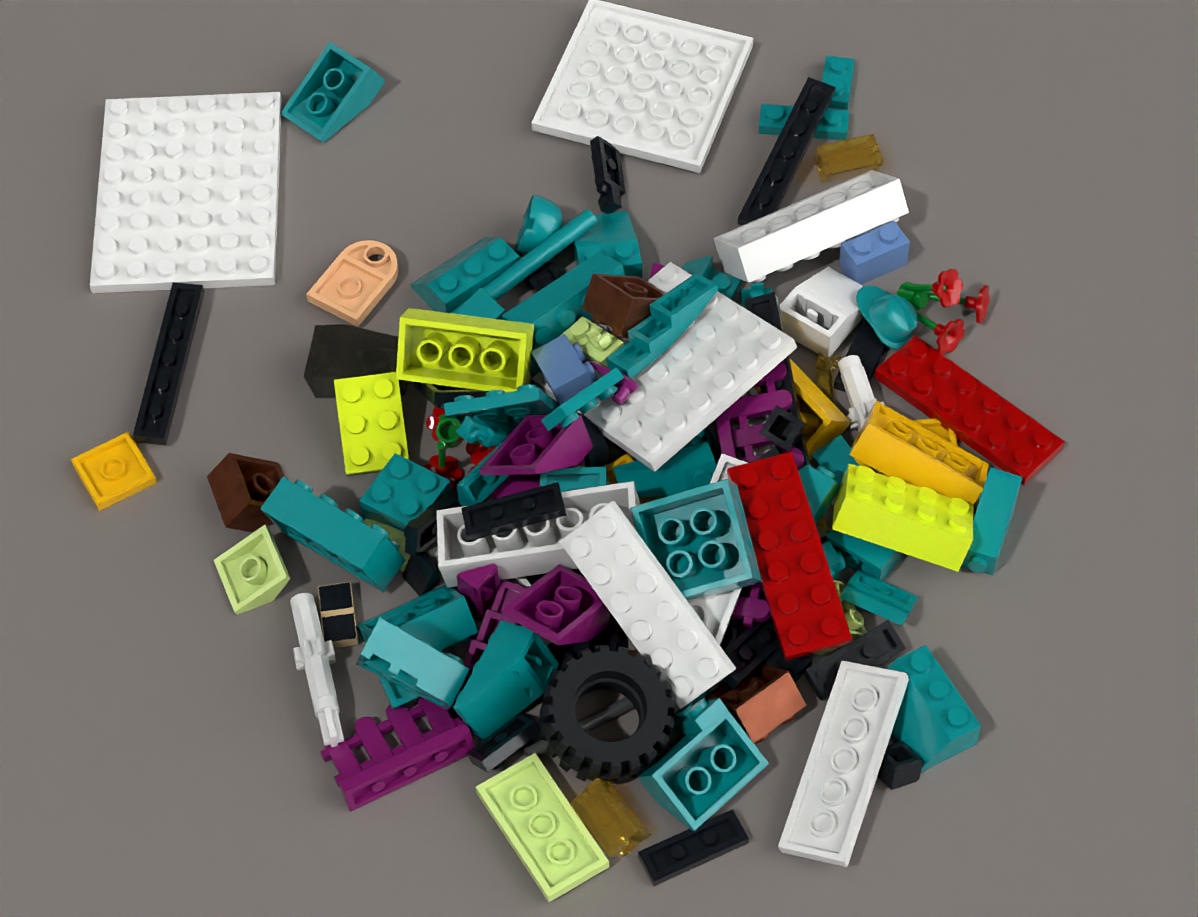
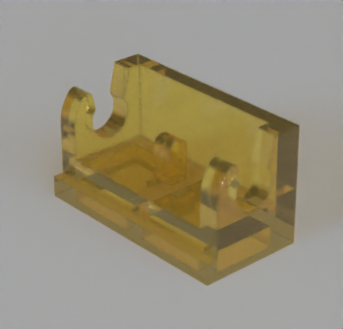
[813,133,884,183]
[569,778,652,857]

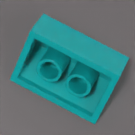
[411,237,520,313]
[357,584,478,650]
[886,645,981,772]
[637,709,769,831]

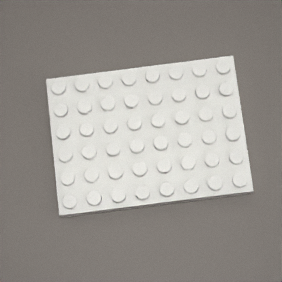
[90,92,282,293]

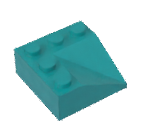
[631,479,762,600]

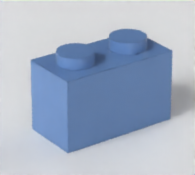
[839,221,910,284]
[531,334,597,405]

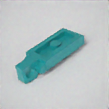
[455,415,514,449]

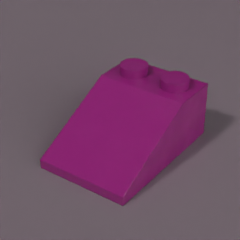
[479,414,593,475]
[501,564,611,646]

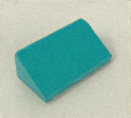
[457,442,510,506]

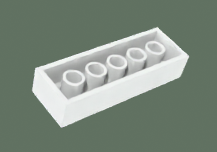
[713,170,909,284]
[437,481,640,588]

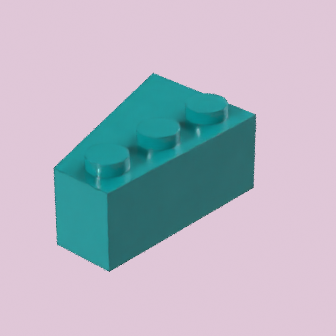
[356,617,469,710]

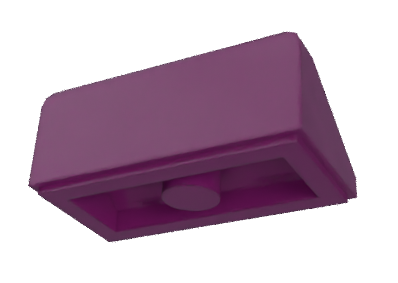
[456,563,500,622]

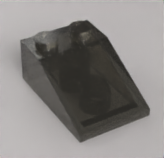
[304,324,408,398]

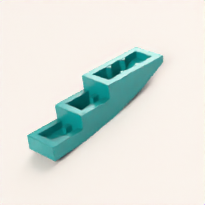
[606,273,718,379]

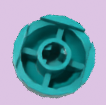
[515,195,564,254]

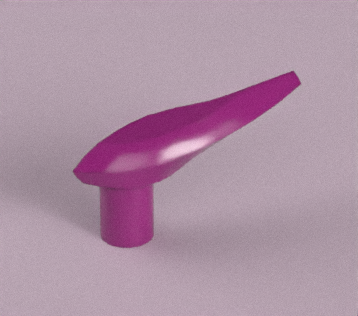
[590,361,638,405]

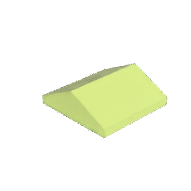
[213,525,290,614]

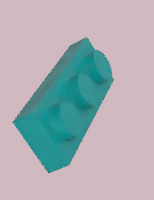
[758,104,849,141]
[541,367,624,431]

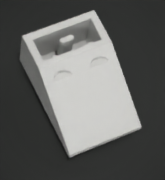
[780,267,864,359]

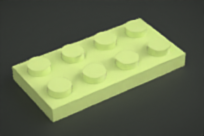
[475,753,609,902]

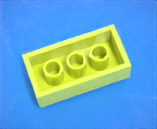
[396,308,534,393]
[832,464,974,572]

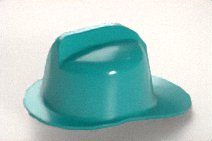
[856,285,917,350]

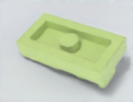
[562,316,625,367]

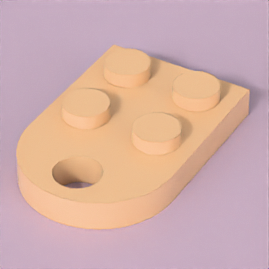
[306,240,398,327]

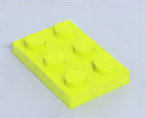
[334,372,409,476]

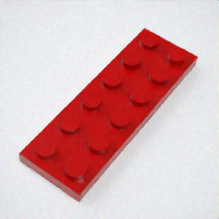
[874,336,1065,486]
[727,451,852,661]

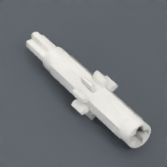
[838,355,885,474]
[290,593,344,747]

